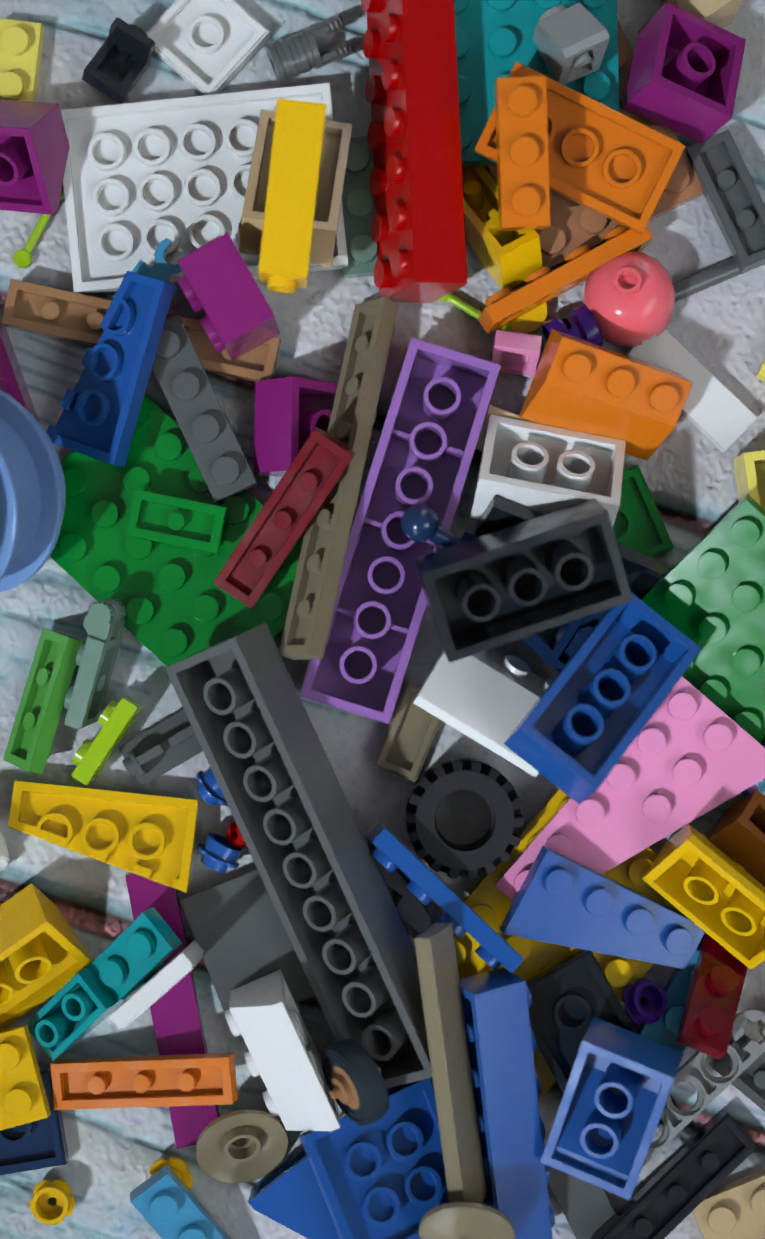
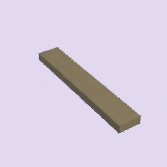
[414,923,487,1203]

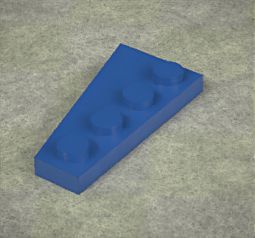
[46,270,175,467]
[367,822,525,974]
[499,846,705,969]

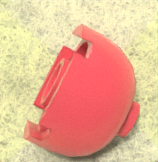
[583,251,675,347]

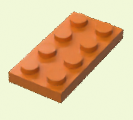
[473,61,686,234]

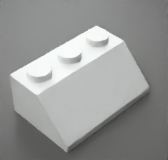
[470,415,626,528]
[414,648,553,778]
[224,969,340,1131]

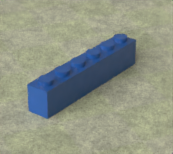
[459,967,555,1239]

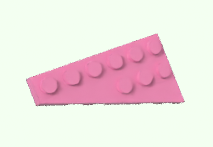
[494,676,765,901]

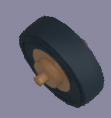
[321,1039,389,1126]

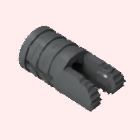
[264,13,355,84]

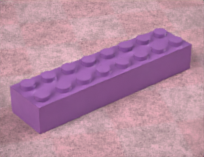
[299,337,501,724]

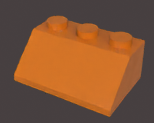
[519,329,693,461]

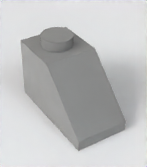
[533,3,610,85]

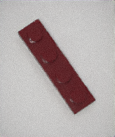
[213,427,356,609]

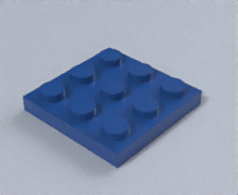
[299,1078,481,1239]

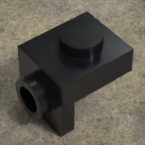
[82,17,155,104]

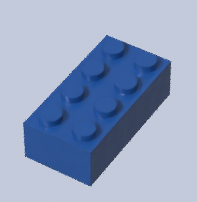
[504,593,702,804]

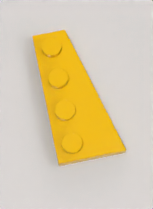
[8,780,200,894]

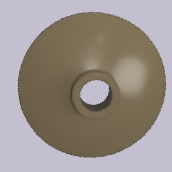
[195,1109,288,1183]
[419,1202,515,1239]

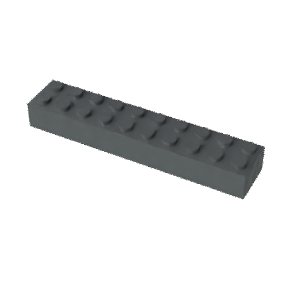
[165,622,432,1088]

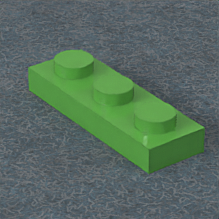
[3,628,83,774]

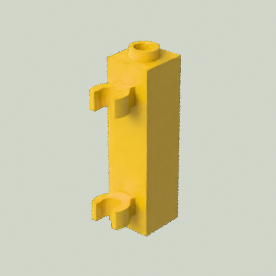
[258,98,326,294]

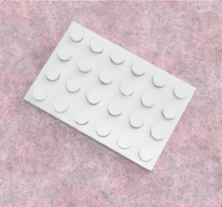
[60,83,349,295]

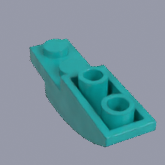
[26,907,182,1061]

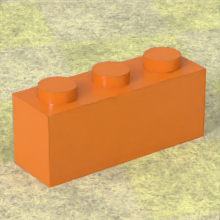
[494,75,551,231]

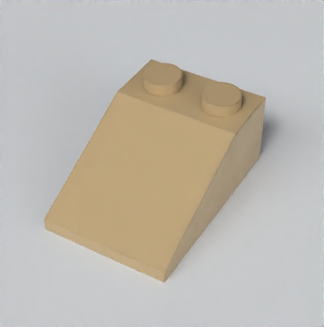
[239,109,352,267]

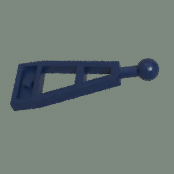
[401,504,608,672]

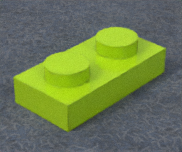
[71,696,144,786]

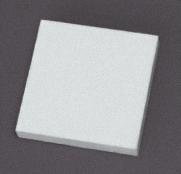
[146,0,271,96]
[109,940,205,1029]

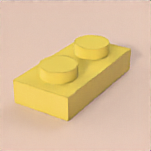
[0,18,45,102]

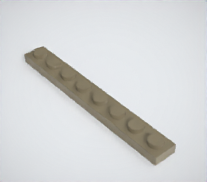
[278,297,399,660]

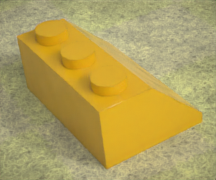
[641,824,765,970]
[0,883,94,1031]

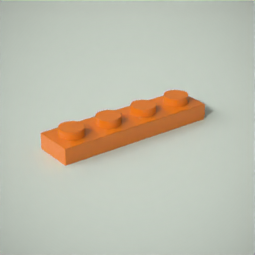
[478,225,653,335]
[50,1053,238,1110]

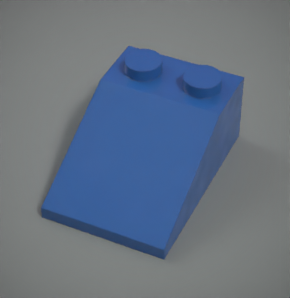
[540,1017,684,1201]

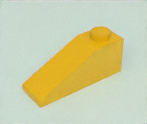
[462,165,543,289]

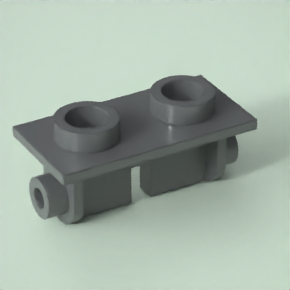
[118,709,203,787]

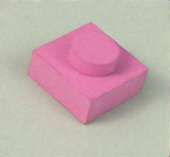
[490,330,542,378]

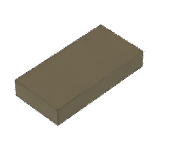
[373,680,441,783]

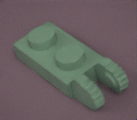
[64,597,127,730]

